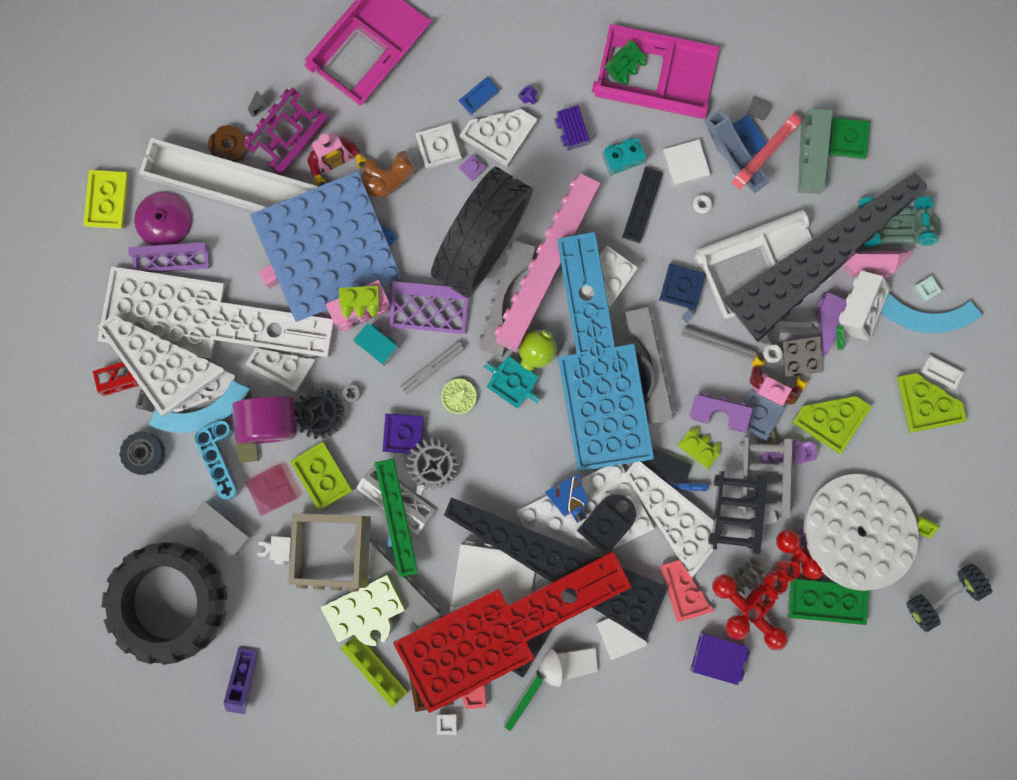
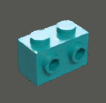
[602,137,647,176]
[353,322,399,366]

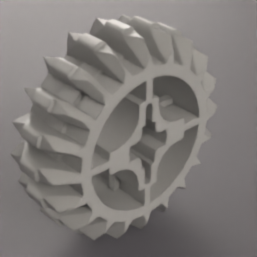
[406,438,459,490]

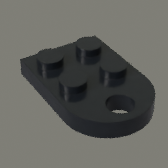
[576,494,636,555]

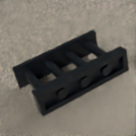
[708,470,768,555]

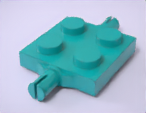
[484,356,542,409]

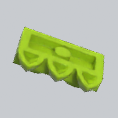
[339,286,379,319]
[677,426,721,469]

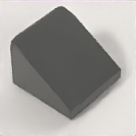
[248,91,268,117]

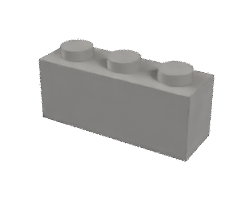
[189,501,252,556]

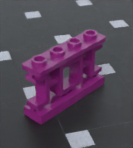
[244,87,328,176]

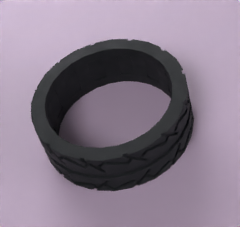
[430,166,533,298]

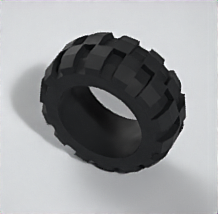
[101,542,228,665]

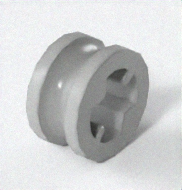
[343,385,361,402]

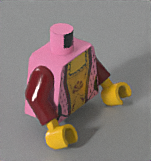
[307,132,367,186]
[750,355,809,406]

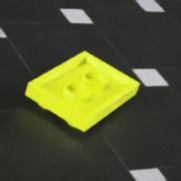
[83,170,129,229]

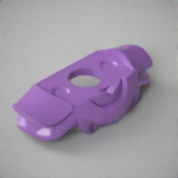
[761,440,818,466]

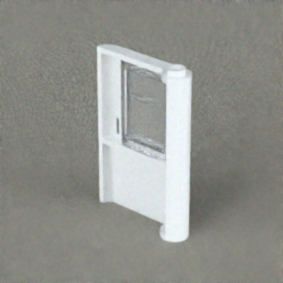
[694,210,831,319]

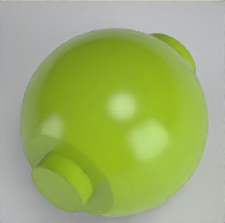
[519,329,557,371]

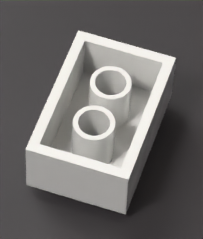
[579,246,638,309]
[839,271,890,341]

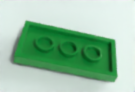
[787,579,869,625]

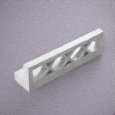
[356,465,436,535]

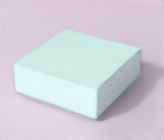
[914,275,942,302]

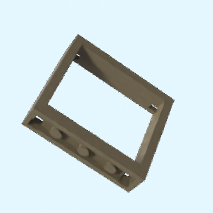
[288,513,371,592]

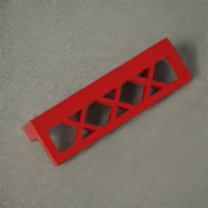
[92,362,140,397]

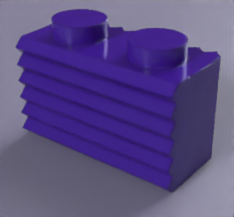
[554,105,590,151]

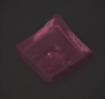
[245,464,298,516]

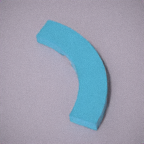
[881,294,983,334]
[149,380,251,433]

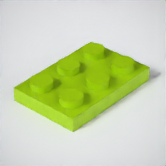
[289,442,353,511]

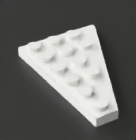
[98,315,226,417]

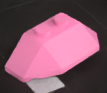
[841,251,912,279]

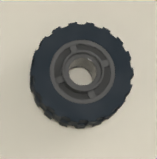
[119,431,166,475]

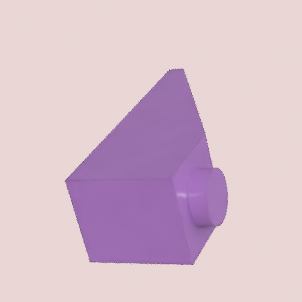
[816,293,847,356]

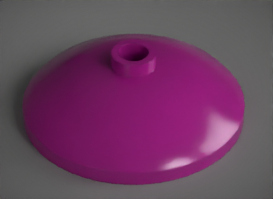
[134,192,192,246]

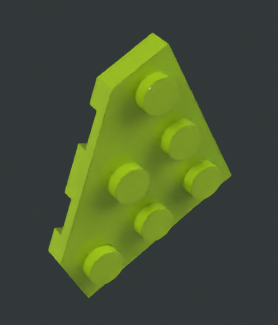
[896,373,967,433]
[791,396,872,455]

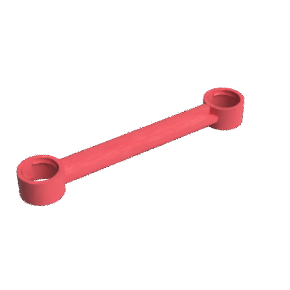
[731,112,803,190]

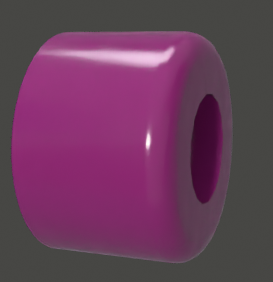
[232,397,297,445]

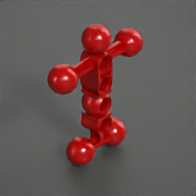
[712,529,824,651]

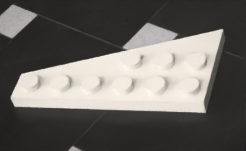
[624,461,727,577]

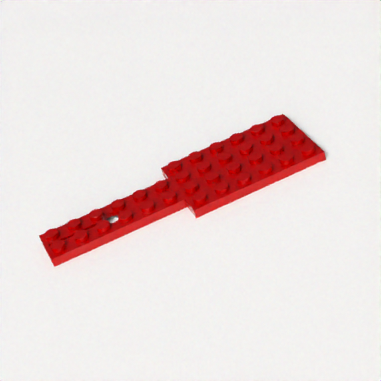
[393,551,631,713]

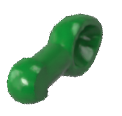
[836,325,846,351]

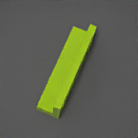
[340,635,408,708]

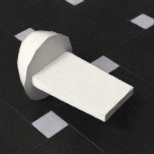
[539,647,598,687]

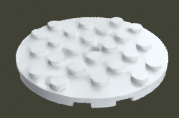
[804,474,919,591]

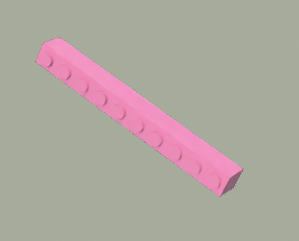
[494,173,600,352]

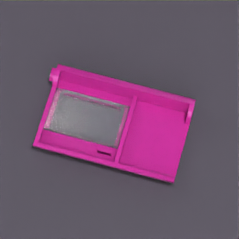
[304,0,432,106]

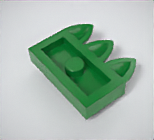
[604,40,646,85]

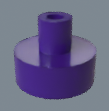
[518,85,537,105]

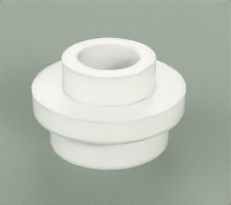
[693,195,712,214]
[763,344,783,363]

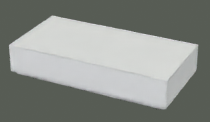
[920,355,964,390]

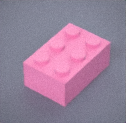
[326,280,391,331]

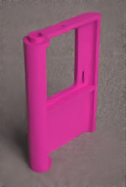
[592,24,720,119]

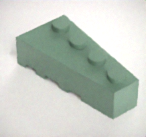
[798,108,832,194]

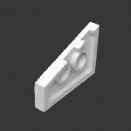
[246,348,315,393]

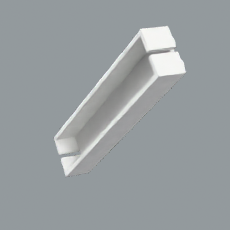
[139,138,318,212]

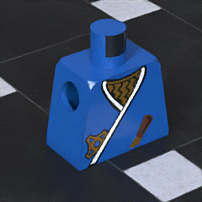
[545,473,588,523]

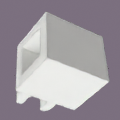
[257,536,291,565]

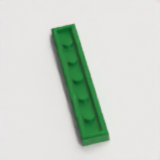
[375,458,419,577]

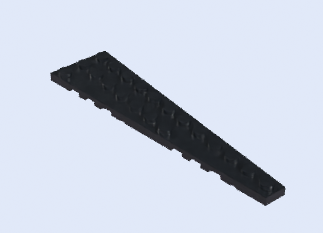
[724,172,927,343]
[444,497,668,641]

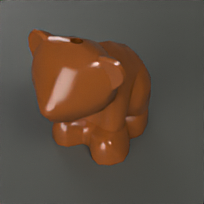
[362,151,416,198]

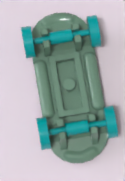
[858,196,941,246]

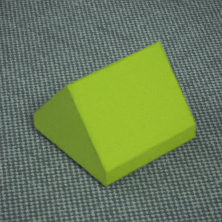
[916,515,940,539]

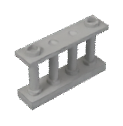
[738,437,792,518]

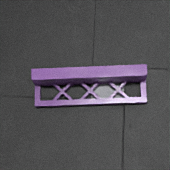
[128,242,210,272]

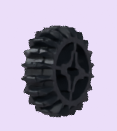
[295,388,345,439]

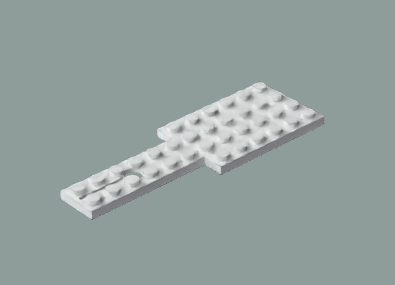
[97,266,334,359]

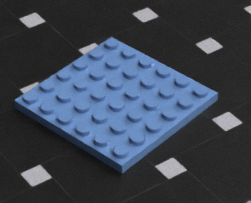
[250,171,402,322]

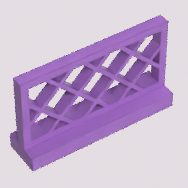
[389,281,468,334]

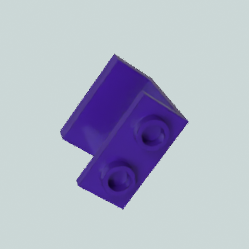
[690,632,750,685]

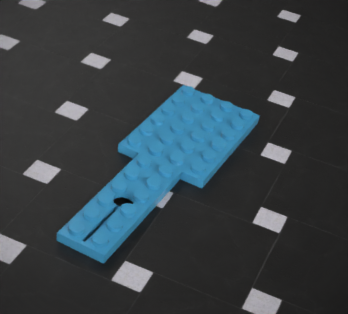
[557,232,654,471]

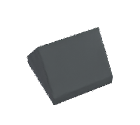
[746,97,771,121]
[136,390,154,412]

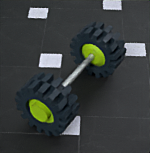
[906,563,993,633]

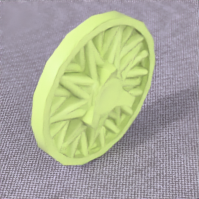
[441,379,477,414]

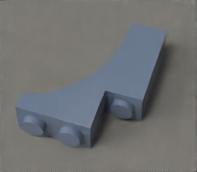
[704,109,770,194]

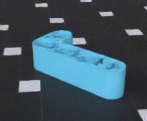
[194,421,239,500]

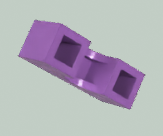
[689,393,752,434]

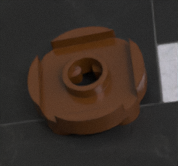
[208,125,247,162]

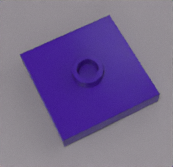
[382,413,424,454]

